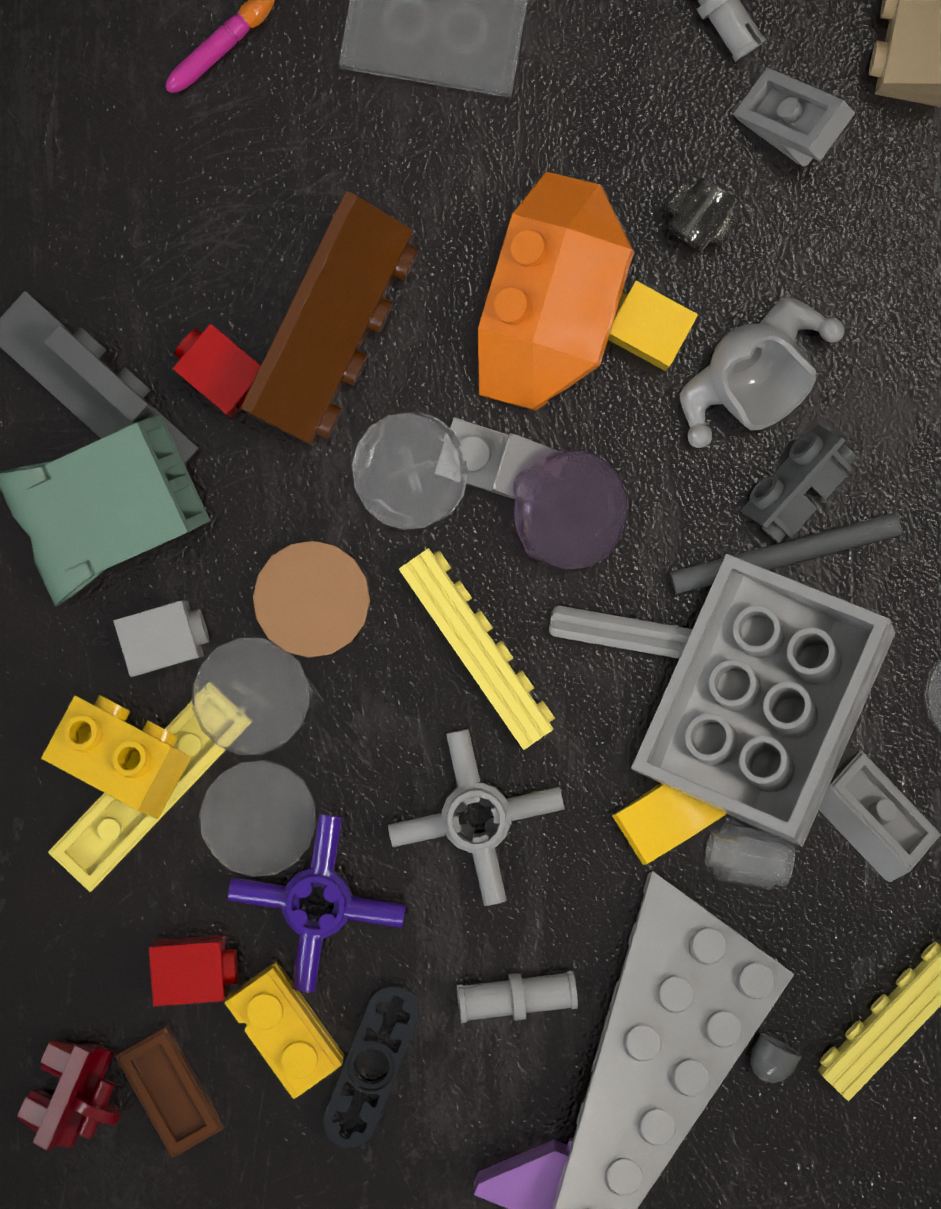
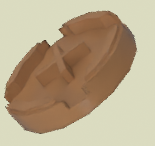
[253,541,370,658]

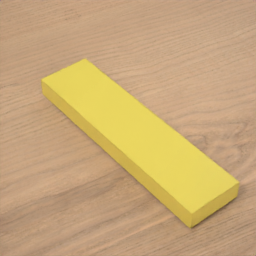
[48,682,252,892]

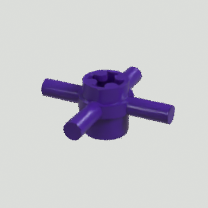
[228,813,406,992]

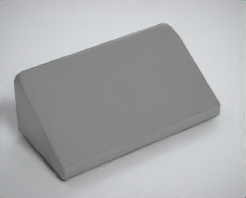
[819,750,941,882]

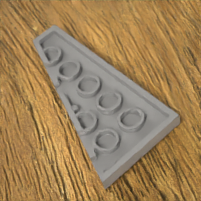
[551,871,794,1209]

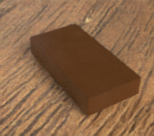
[115,1025,225,1158]

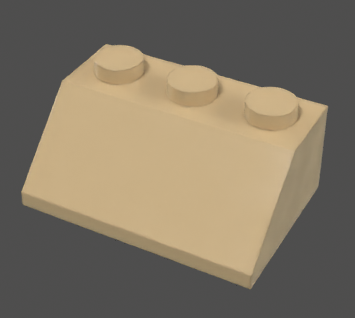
[869,0,941,107]

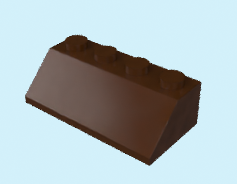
[241,190,419,446]

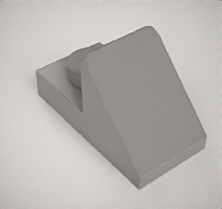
[733,67,855,166]
[436,418,565,509]

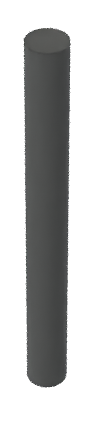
[670,512,902,594]

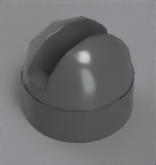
[750,1033,802,1083]

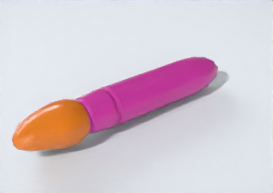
[165,0,275,93]

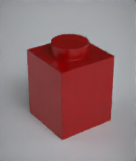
[172,323,261,418]
[149,935,238,1006]

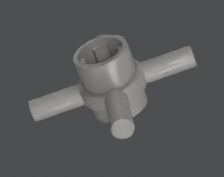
[388,729,565,906]

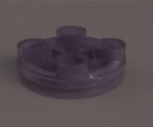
[513,450,627,569]

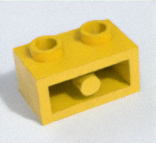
[41,695,192,819]

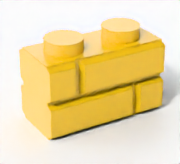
[225,961,345,1099]

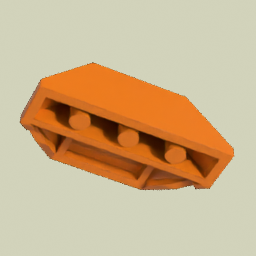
[478,172,634,411]

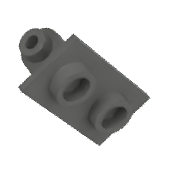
[740,425,857,544]

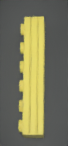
[399,548,555,750]
[818,941,941,1101]

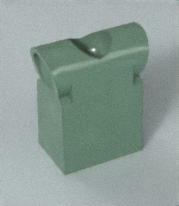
[0,414,210,607]

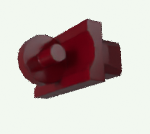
[17,1040,122,1151]

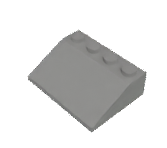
[631,554,896,847]

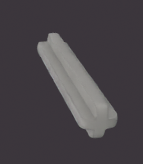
[549,606,692,659]

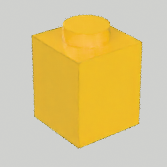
[608,281,698,371]

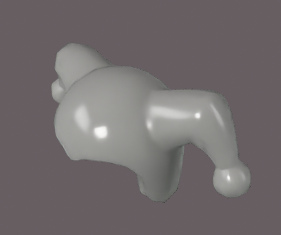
[680,297,845,448]

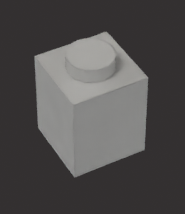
[113,601,209,677]

